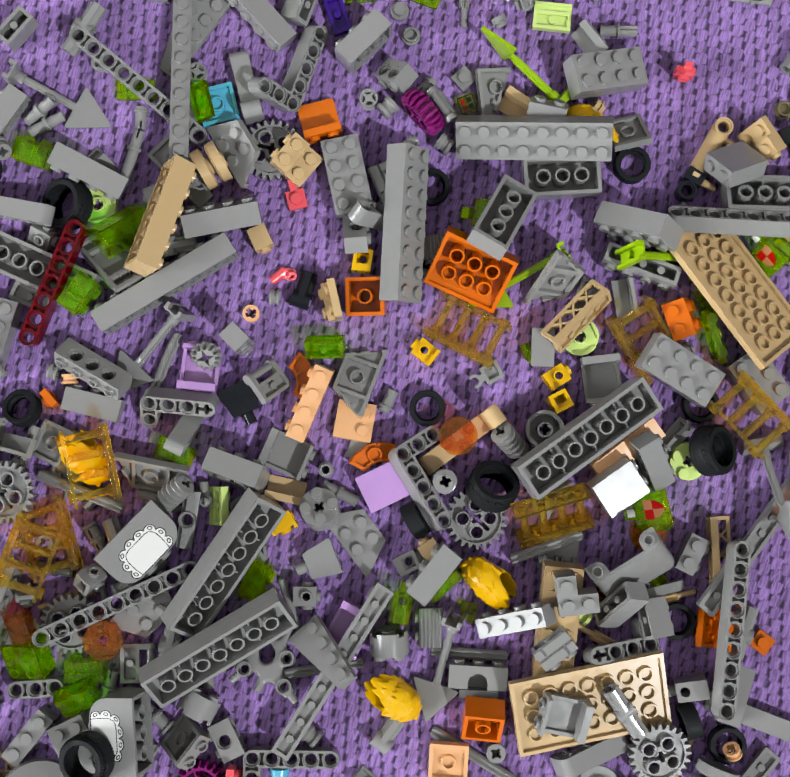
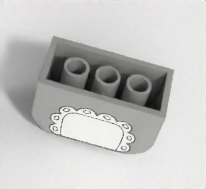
[94,498,177,583]
[88,687,155,777]

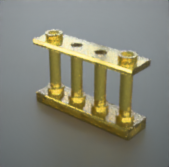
[422,292,513,370]
[605,295,673,385]
[707,370,790,460]
[55,421,123,509]
[510,482,595,549]
[15,494,84,584]
[0,511,68,603]

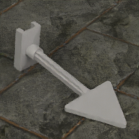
[1,58,111,129]
[117,301,197,390]
[740,435,790,541]
[414,607,468,722]

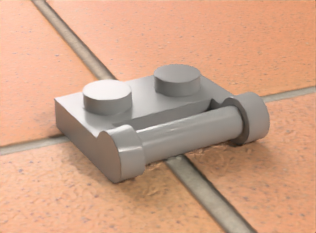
[425,86,460,124]
[243,358,292,405]
[120,642,156,683]

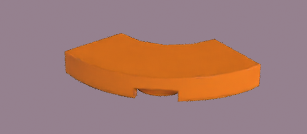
[288,351,311,399]
[348,442,397,472]

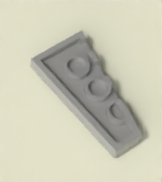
[147,134,214,207]
[288,615,358,690]

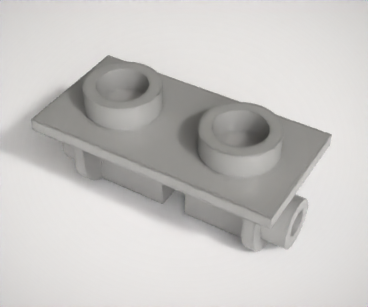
[662,417,694,456]

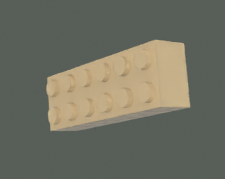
[124,154,197,277]
[531,560,585,676]

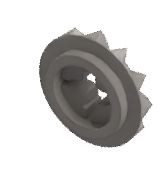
[191,342,222,371]

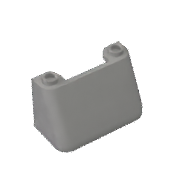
[584,527,674,597]

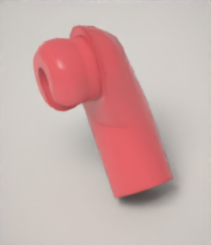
[269,267,297,285]

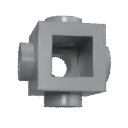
[27,224,61,251]
[73,562,107,598]
[293,581,321,610]

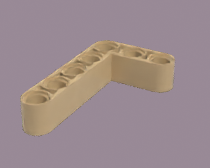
[417,403,507,476]

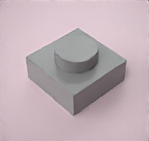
[450,65,476,93]

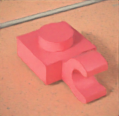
[672,61,696,83]
[285,179,308,211]
[226,764,243,777]

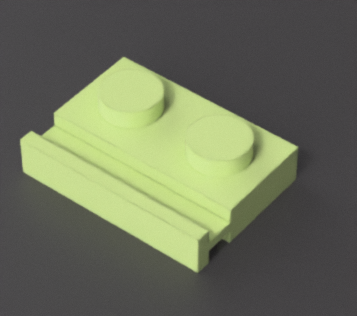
[532,1,573,34]
[209,486,230,526]

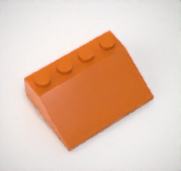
[423,225,519,313]

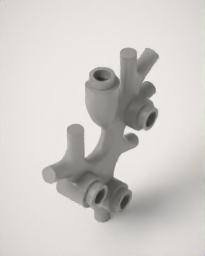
[229,631,299,705]

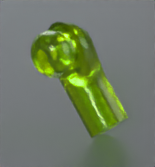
[520,343,531,364]

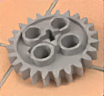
[250,119,296,182]
[0,461,38,524]
[448,489,508,550]
[39,591,105,655]
[627,721,692,777]

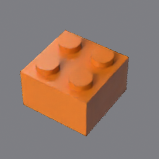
[345,276,387,316]
[461,696,505,743]

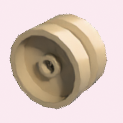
[189,140,233,190]

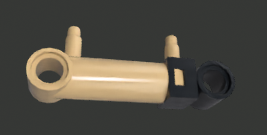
[674,117,735,202]

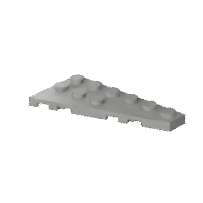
[160,0,231,77]

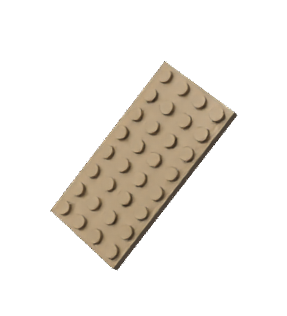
[670,232,790,370]
[508,650,672,757]

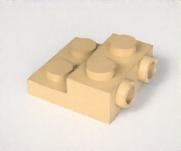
[736,115,787,165]
[270,132,324,189]
[318,277,344,323]

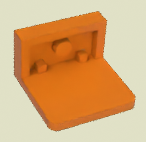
[298,98,343,144]
[661,297,703,342]
[695,608,734,651]

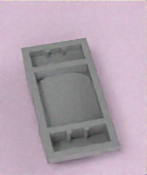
[80,226,144,293]

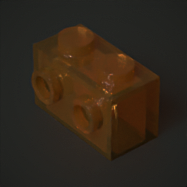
[3,607,40,654]

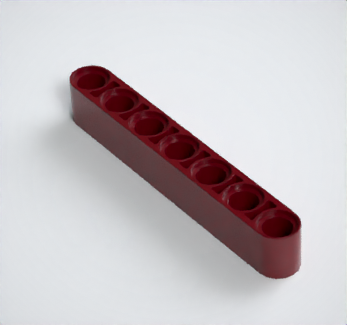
[19,219,88,347]

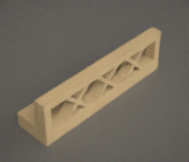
[540,279,612,353]
[706,515,734,592]

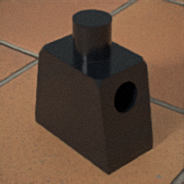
[217,381,260,426]

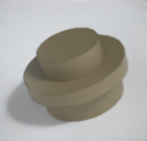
[774,101,790,120]

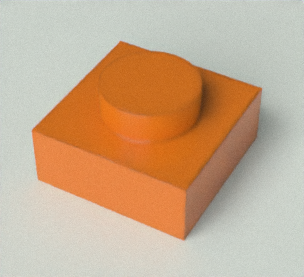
[39,388,61,408]
[750,628,776,656]

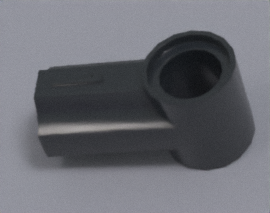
[289,270,318,311]

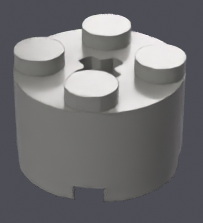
[523,410,564,447]
[299,487,341,531]
[369,625,409,662]
[175,686,221,726]

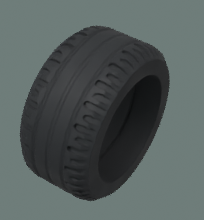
[42,178,93,230]
[689,424,736,476]
[466,460,520,513]
[59,731,115,777]

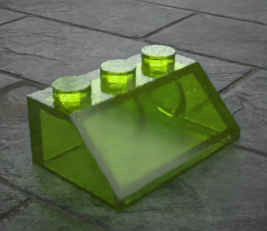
[87,203,146,260]

